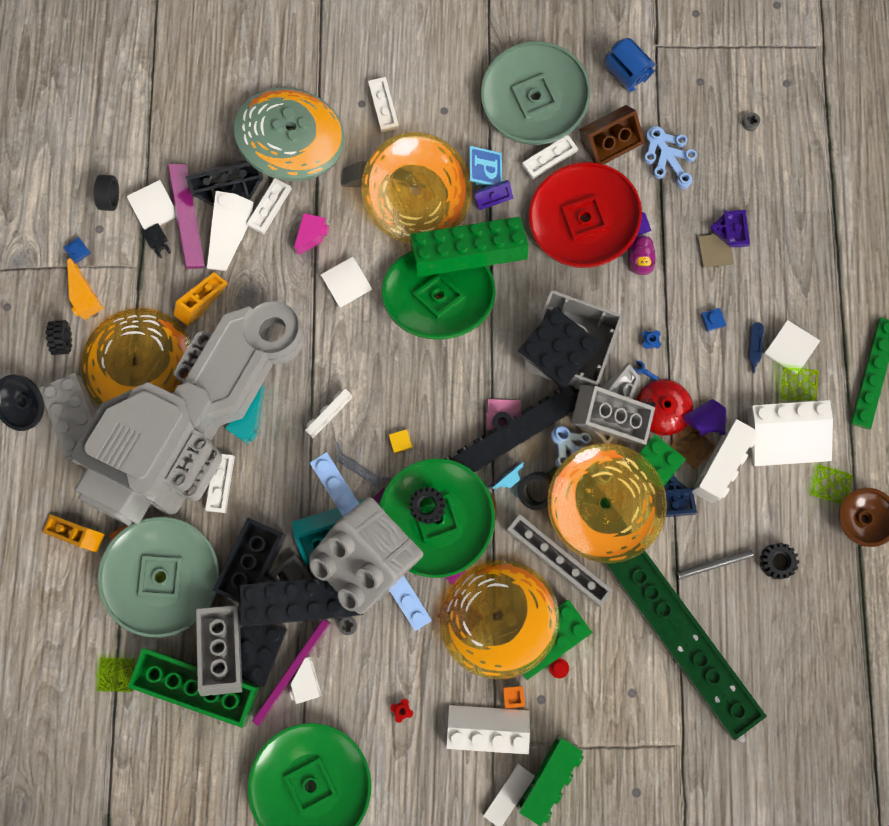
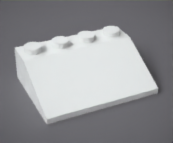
[747,400,833,466]

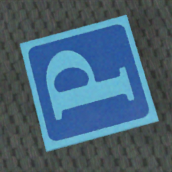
[469,146,502,187]
[487,462,524,489]

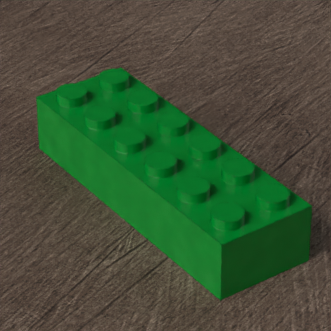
[410,217,529,277]
[127,648,260,728]

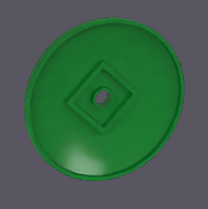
[382,251,496,340]
[379,459,495,578]
[248,723,372,826]

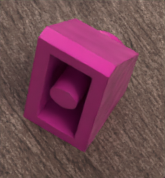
[294,213,329,255]

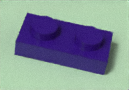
[473,180,514,211]

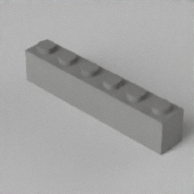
[506,514,613,607]

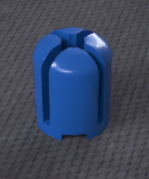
[604,38,657,92]

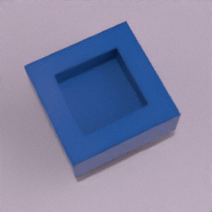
[63,237,91,264]
[701,308,726,332]

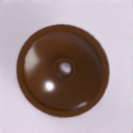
[838,488,889,547]

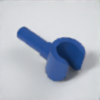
[633,361,658,380]

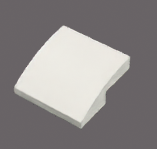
[127,180,176,230]
[320,257,372,308]
[764,320,820,375]

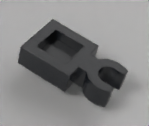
[142,223,171,258]

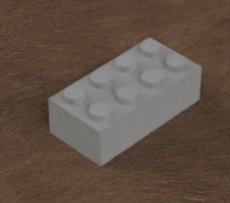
[39,373,96,460]
[571,385,655,445]
[196,605,242,696]

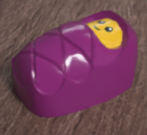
[628,236,656,275]

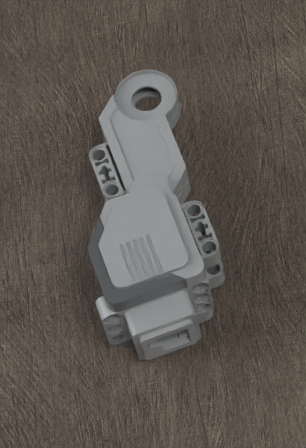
[70,301,305,526]

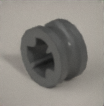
[742,112,760,131]
[339,617,357,635]

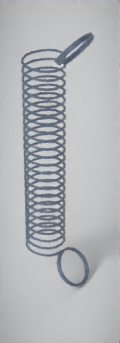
[335,442,392,487]

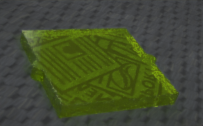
[96,657,135,692]

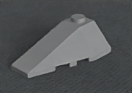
[572,364,640,446]

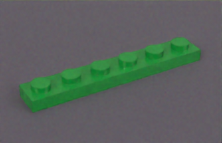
[850,317,889,430]

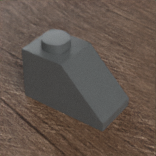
[343,161,378,188]

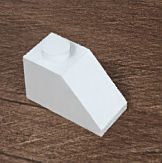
[289,657,322,704]

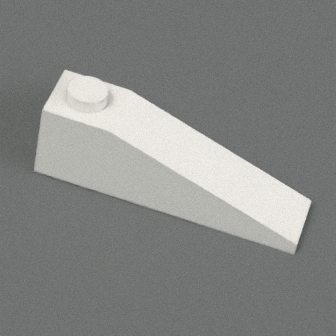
[207,191,254,271]

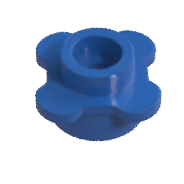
[642,330,661,349]

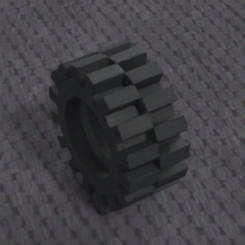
[45,320,72,355]
[408,487,447,524]
[759,543,799,579]

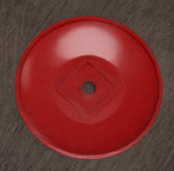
[529,162,642,268]

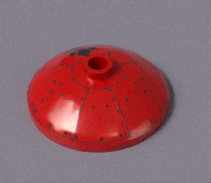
[636,379,693,436]

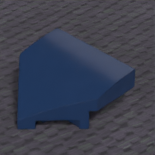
[654,475,697,518]

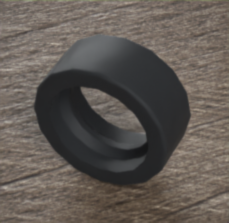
[94,175,119,211]
[517,472,556,510]

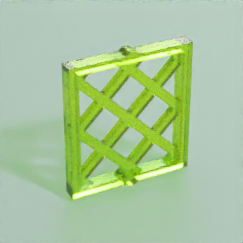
[781,368,819,401]
[810,465,853,504]

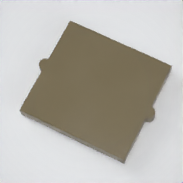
[698,233,734,268]

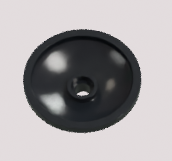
[0,374,44,431]

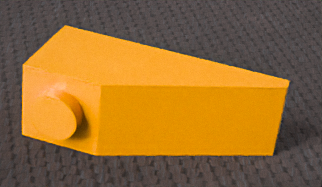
[67,258,104,320]
[174,272,228,326]
[42,514,105,552]

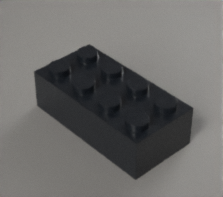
[212,517,287,602]

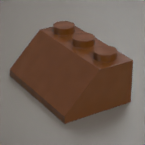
[579,105,645,164]

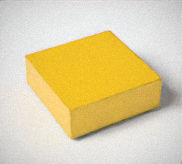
[389,429,413,454]

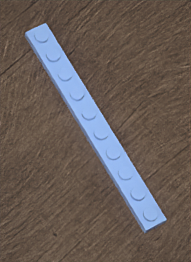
[310,452,432,631]

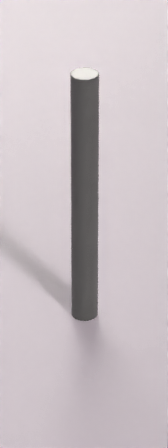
[676,550,754,580]

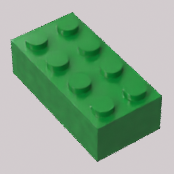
[509,600,593,680]
[517,735,584,826]

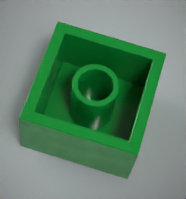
[629,434,686,492]

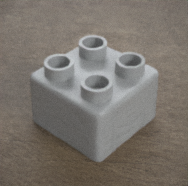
[524,291,622,390]
[309,497,423,614]

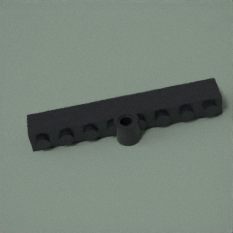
[444,386,578,473]

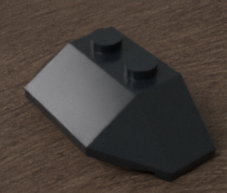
[186,160,264,206]

